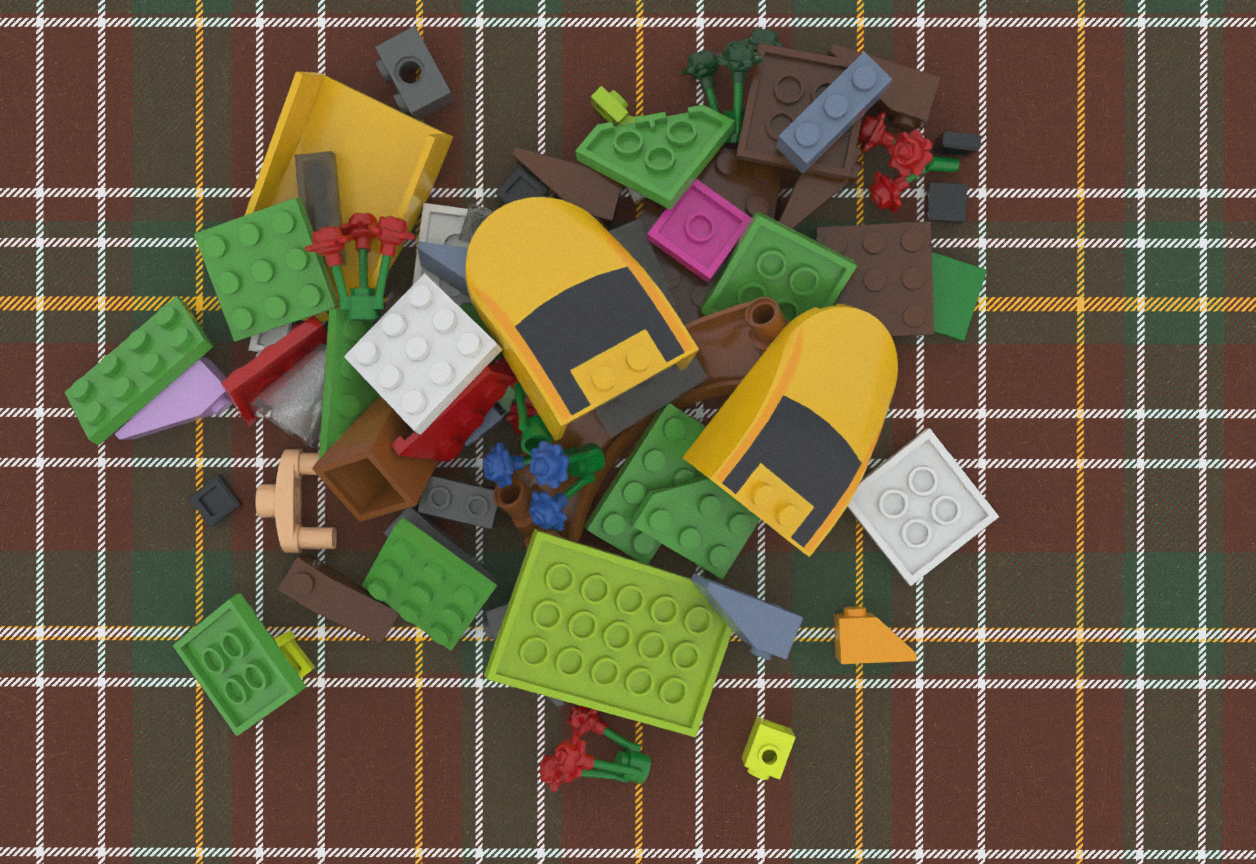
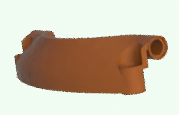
[493,297,789,549]

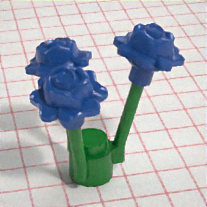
[483,441,605,531]

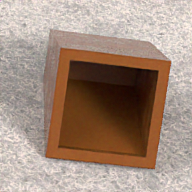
[312,397,439,522]

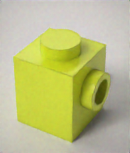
[742,716,796,780]

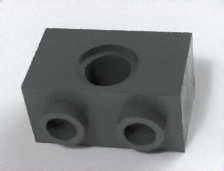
[375,26,455,120]
[418,473,500,529]

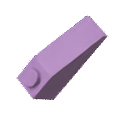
[115,357,232,440]

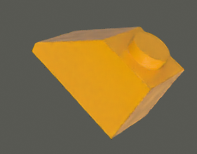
[834,606,917,664]

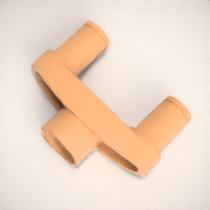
[256,449,337,553]

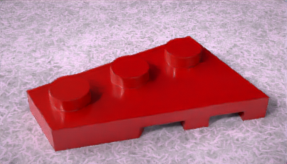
[221,315,327,427]
[391,363,515,462]

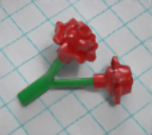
[858,112,959,213]

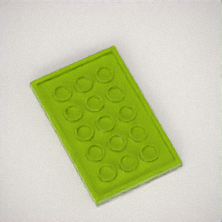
[484,529,732,737]

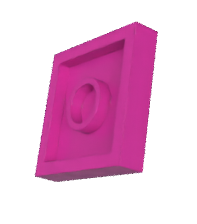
[646,179,752,283]

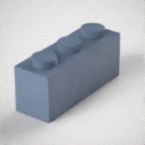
[776,52,892,174]

